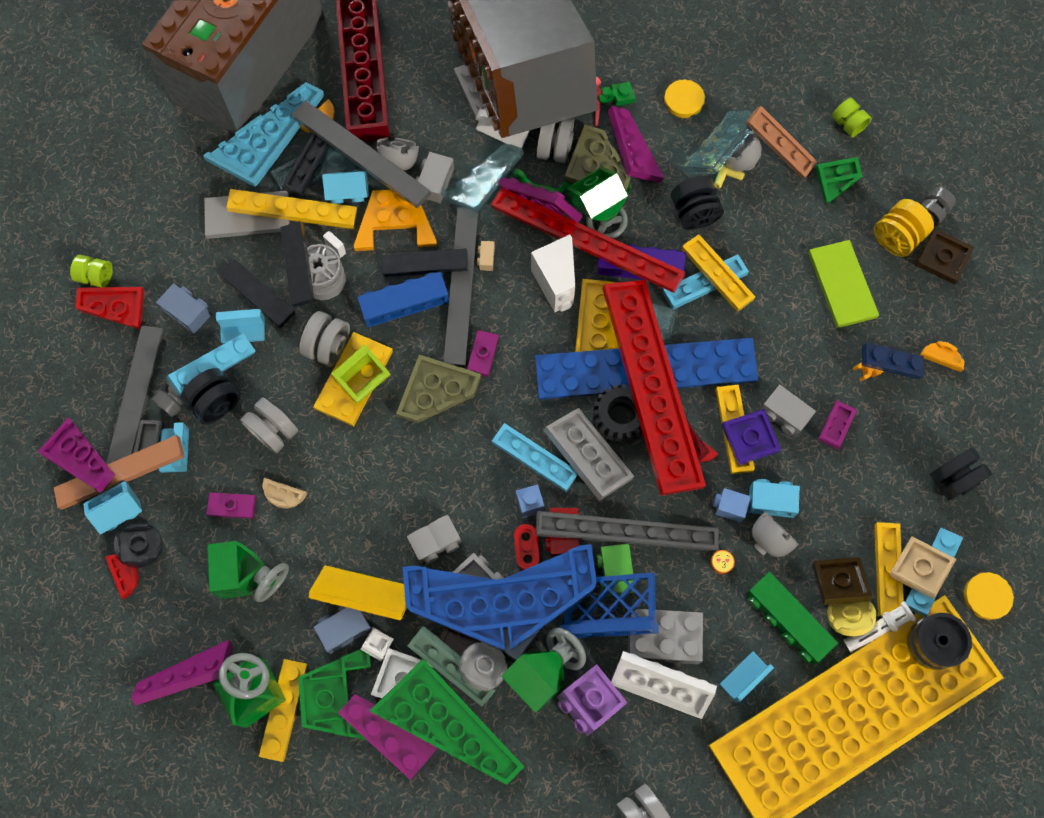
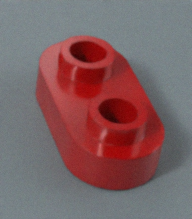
[514,524,539,570]

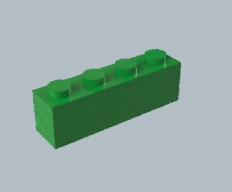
[746,572,838,665]

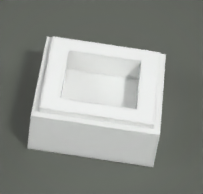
[323,231,346,258]
[360,627,393,661]

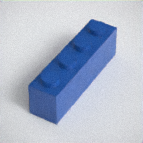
[358,272,449,328]

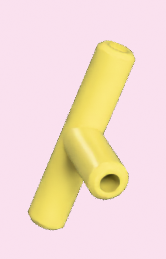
[704,159,745,188]

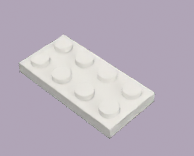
[611,651,717,719]

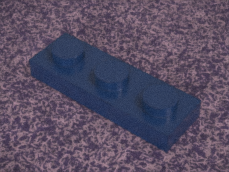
[862,343,924,379]

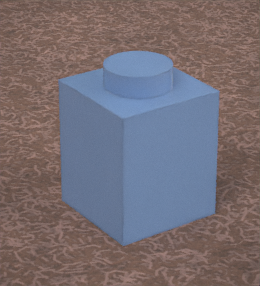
[516,485,544,518]
[713,488,751,523]

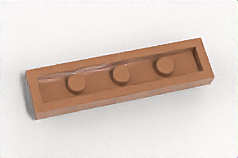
[745,106,817,178]

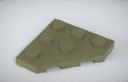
[564,125,631,191]
[396,355,481,423]

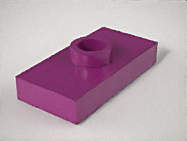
[467,330,499,377]
[817,400,857,450]
[206,493,257,519]

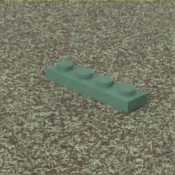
[407,626,498,706]

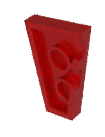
[75,287,145,329]

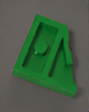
[815,157,862,204]

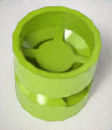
[832,98,872,137]
[70,254,113,287]

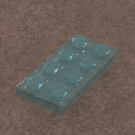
[683,110,754,174]

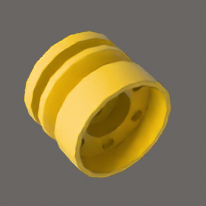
[874,199,934,257]

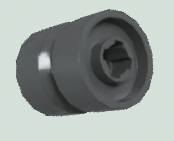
[921,187,956,228]
[151,381,184,418]

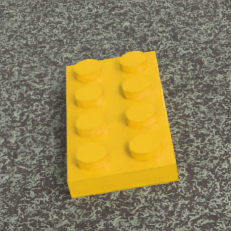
[313,332,393,427]

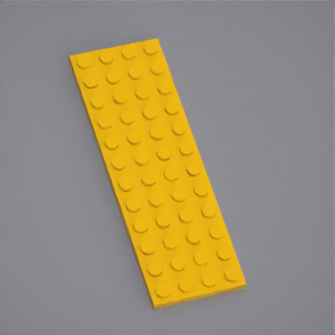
[708,595,1004,818]

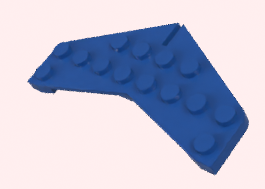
[402,544,596,651]

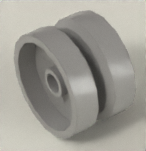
[537,118,574,164]
[299,311,350,367]
[240,397,298,454]
[616,784,670,818]

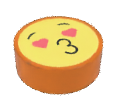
[710,550,735,574]

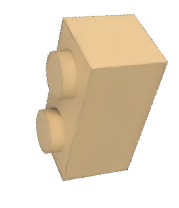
[477,241,495,271]

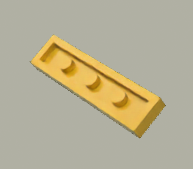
[681,234,755,312]
[715,385,755,475]
[874,522,904,617]
[259,659,308,762]

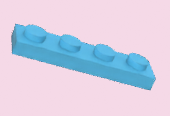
[662,254,749,310]
[167,334,256,396]
[492,423,578,492]
[905,528,963,618]

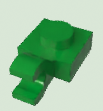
[598,82,636,106]

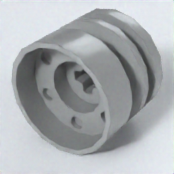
[307,244,346,300]

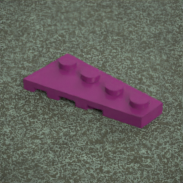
[608,106,664,183]
[498,177,582,222]
[38,418,115,493]
[131,640,233,706]
[338,694,438,780]

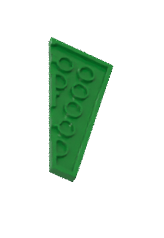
[370,659,524,785]

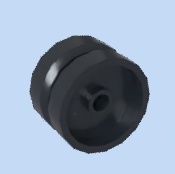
[181,368,241,425]
[929,447,993,501]
[907,613,972,670]

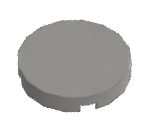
[459,642,507,691]

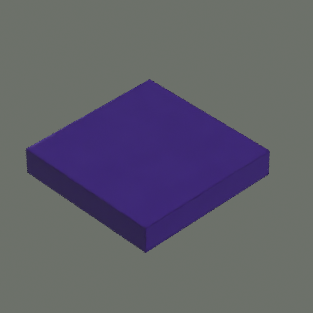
[721,409,781,466]

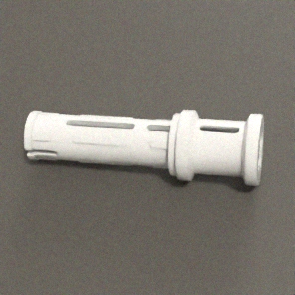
[843,601,916,653]

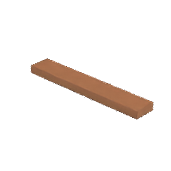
[54,435,185,510]

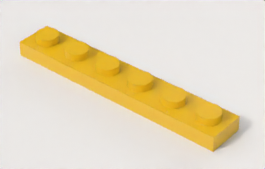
[226,189,357,229]

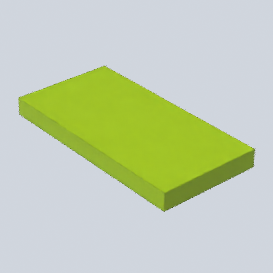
[808,240,879,328]

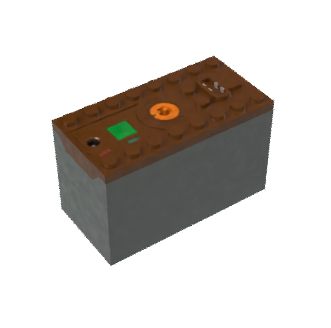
[142,0,324,134]
[447,0,597,139]

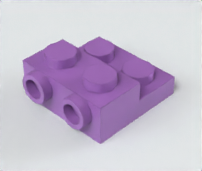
[557,664,627,736]

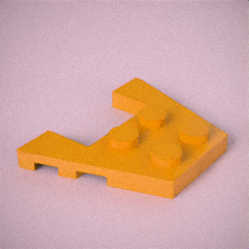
[354,190,437,251]

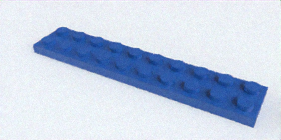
[535,338,758,400]

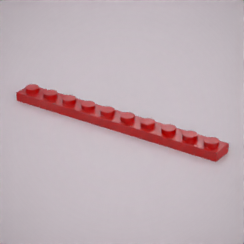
[491,188,685,293]

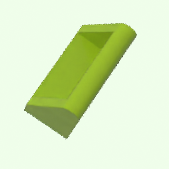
[331,344,391,404]

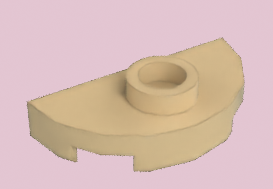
[262,478,308,509]

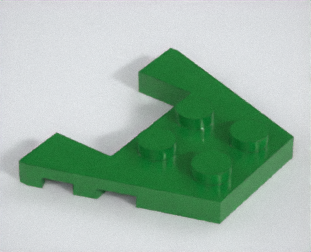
[298,648,371,741]

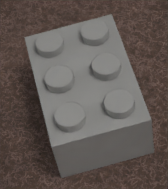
[628,609,703,664]

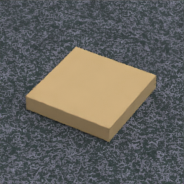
[889,537,956,600]

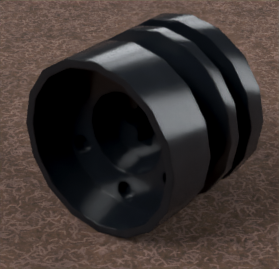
[670,176,724,230]

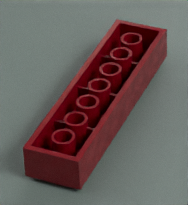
[336,0,391,142]

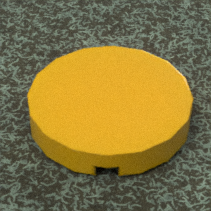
[664,79,705,118]
[963,572,1014,620]

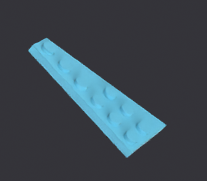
[203,82,324,188]

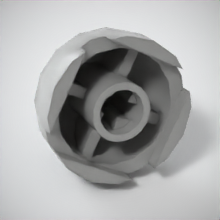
[719,130,762,172]
[377,138,419,171]
[752,511,799,557]

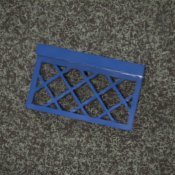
[560,572,659,638]

